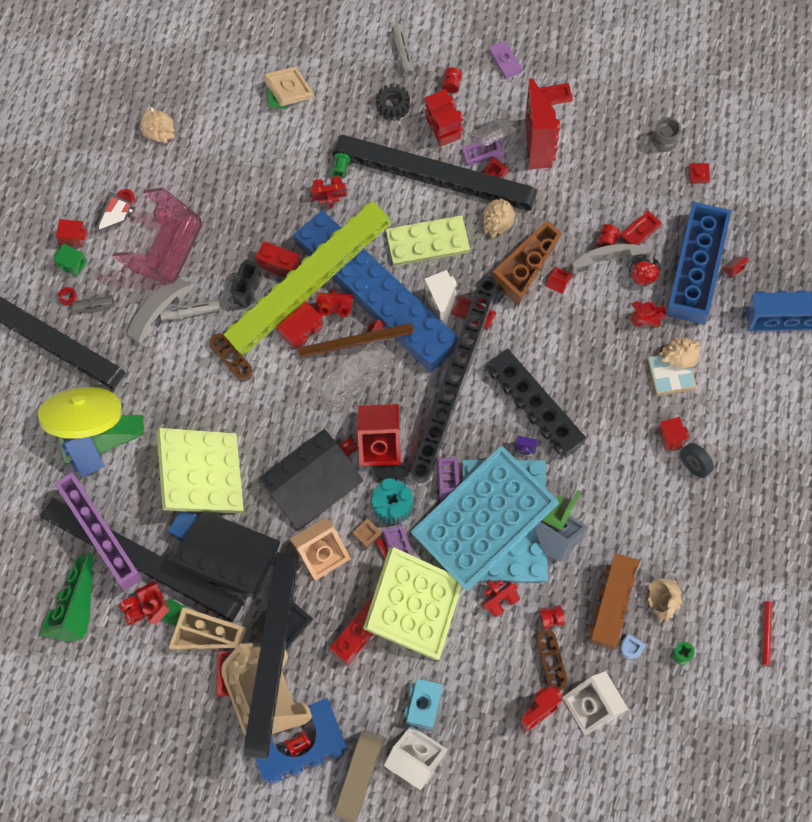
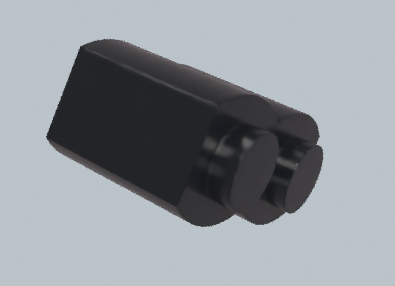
[231,260,262,308]

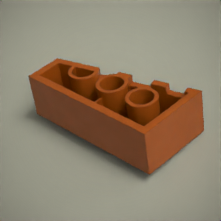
[491,220,562,306]
[588,553,640,651]

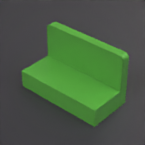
[543,490,582,530]

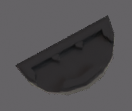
[372,462,412,481]

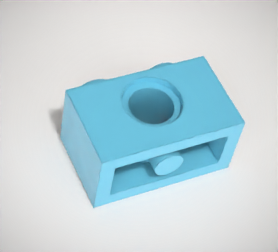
[404,679,442,731]

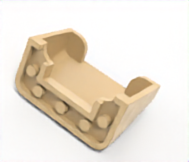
[222,643,312,736]

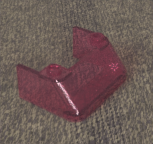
[112,187,202,283]

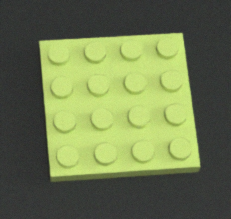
[157,428,244,513]
[363,547,462,660]

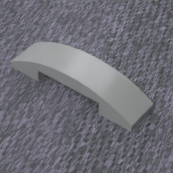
[571,244,651,275]
[127,278,193,344]

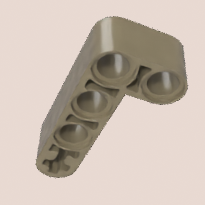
[334,730,386,822]

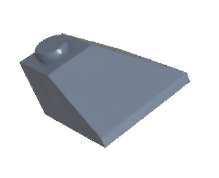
[534,516,588,562]

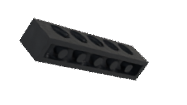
[488,348,586,458]

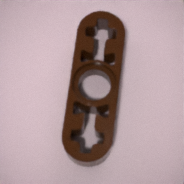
[210,333,253,382]
[536,629,567,692]

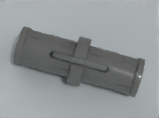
[73,295,115,314]

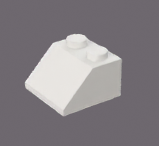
[425,270,457,324]
[563,671,628,735]
[384,726,448,790]

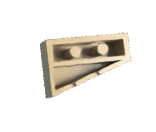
[169,607,248,650]

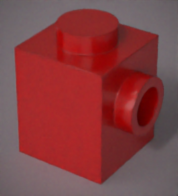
[55,219,88,247]
[658,417,689,451]

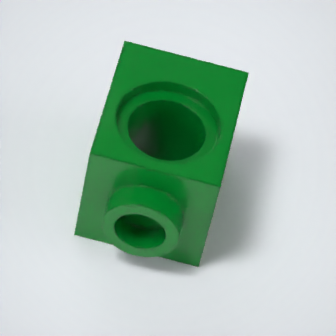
[53,244,87,277]

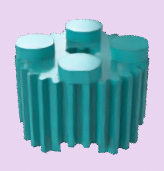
[371,478,414,525]

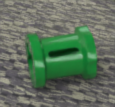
[330,153,351,178]
[672,642,695,665]

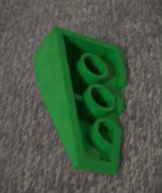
[58,415,145,465]
[39,552,93,642]

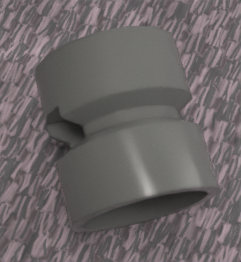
[653,117,681,152]

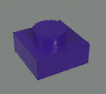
[515,436,538,455]

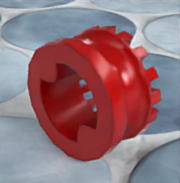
[58,286,77,306]
[339,437,359,457]

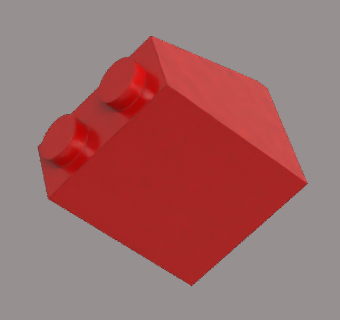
[357,404,401,466]

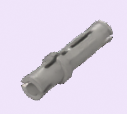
[391,24,415,77]
[160,298,221,322]

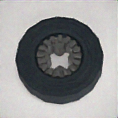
[680,443,714,478]

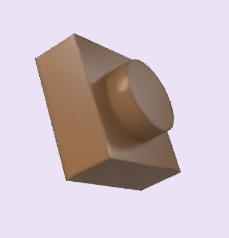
[352,518,382,549]

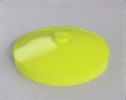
[38,387,122,438]

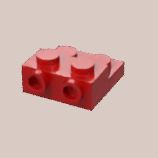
[520,685,563,733]

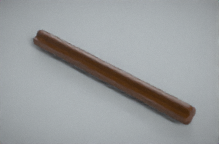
[299,323,414,358]

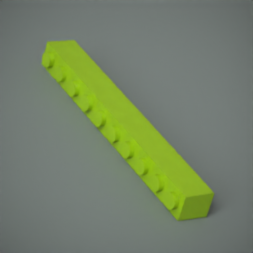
[224,201,392,356]

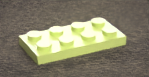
[386,216,470,266]

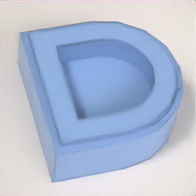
[620,633,646,659]

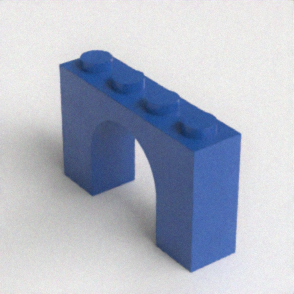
[255,698,348,785]

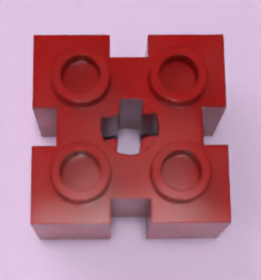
[425,89,463,147]

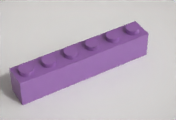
[54,472,142,591]

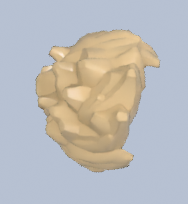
[140,107,175,143]
[483,198,515,238]
[659,337,701,369]
[647,578,682,622]

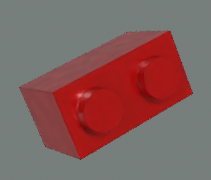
[255,241,301,278]
[277,301,323,350]

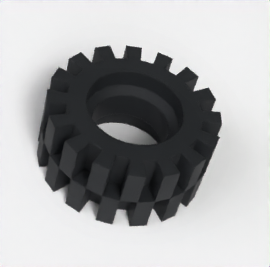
[376,84,410,121]

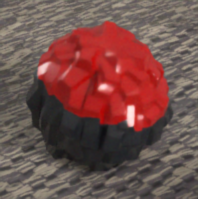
[629,255,661,286]

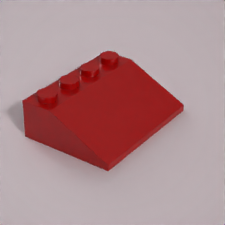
[525,78,560,169]

